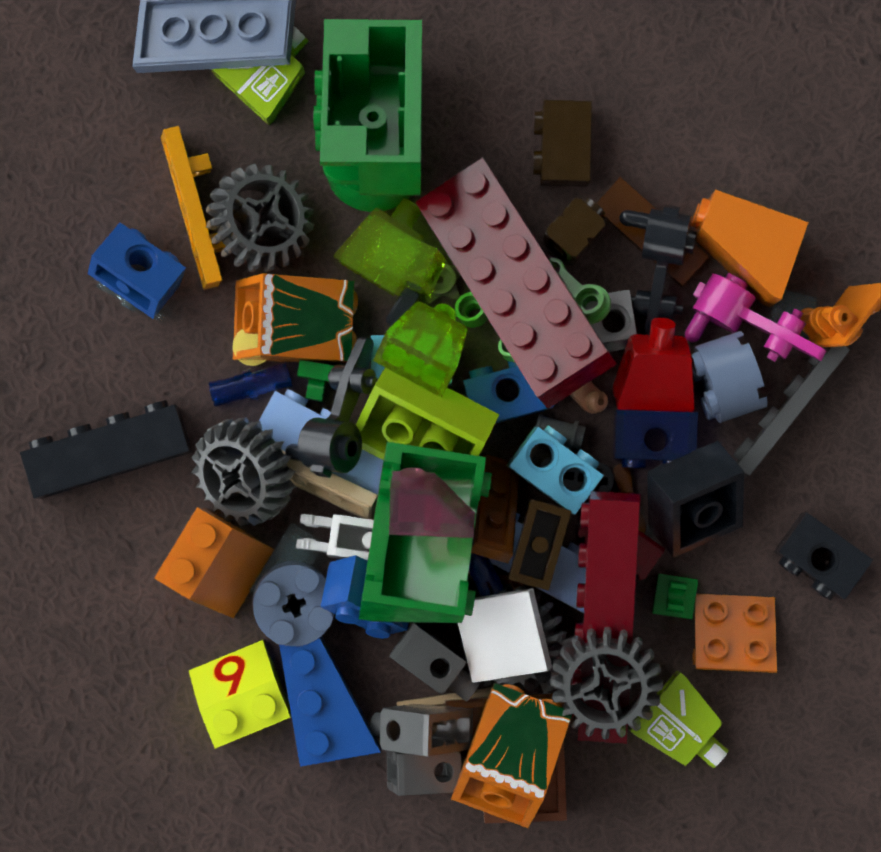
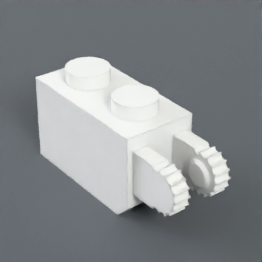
[296,514,374,561]

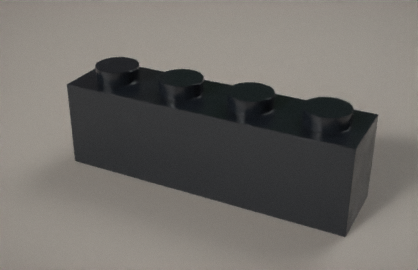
[20,400,193,499]

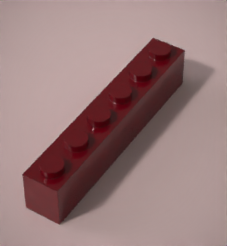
[571,491,641,744]

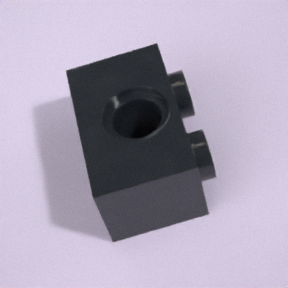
[774,512,873,601]

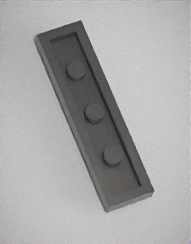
[733,346,850,477]

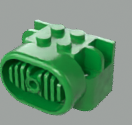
[313,19,422,212]

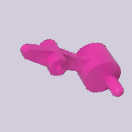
[685,273,827,362]

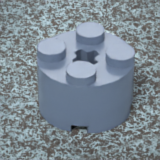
[691,331,767,423]
[253,561,334,646]

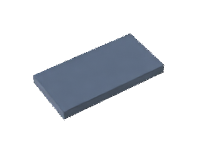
[132,0,296,73]

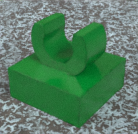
[297,360,334,402]
[651,573,698,619]

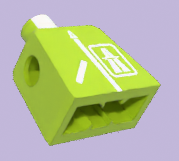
[211,27,309,125]
[628,671,729,768]

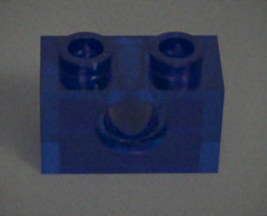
[613,410,698,468]

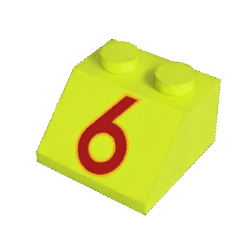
[189,640,291,749]

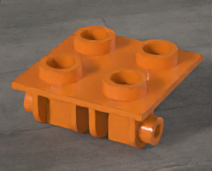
[800,283,881,348]
[692,594,777,673]

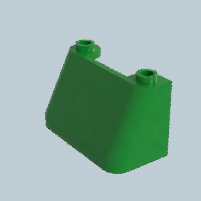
[359,442,492,623]

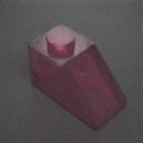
[389,468,475,538]

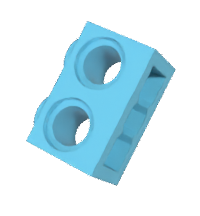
[506,425,604,515]

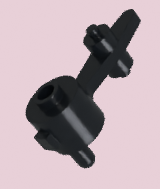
[619,205,697,335]
[285,337,378,478]

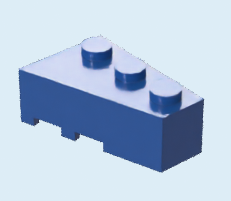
[279,636,382,767]

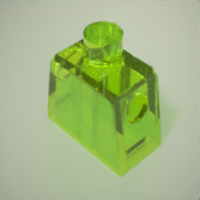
[333,198,424,299]
[360,226,447,297]
[373,302,468,398]

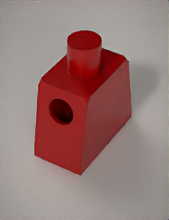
[613,318,694,413]

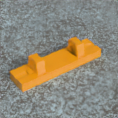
[161,126,226,290]

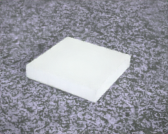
[458,588,552,683]

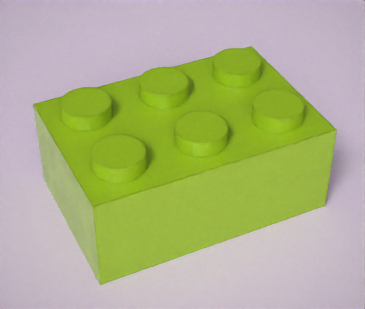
[356,358,499,460]

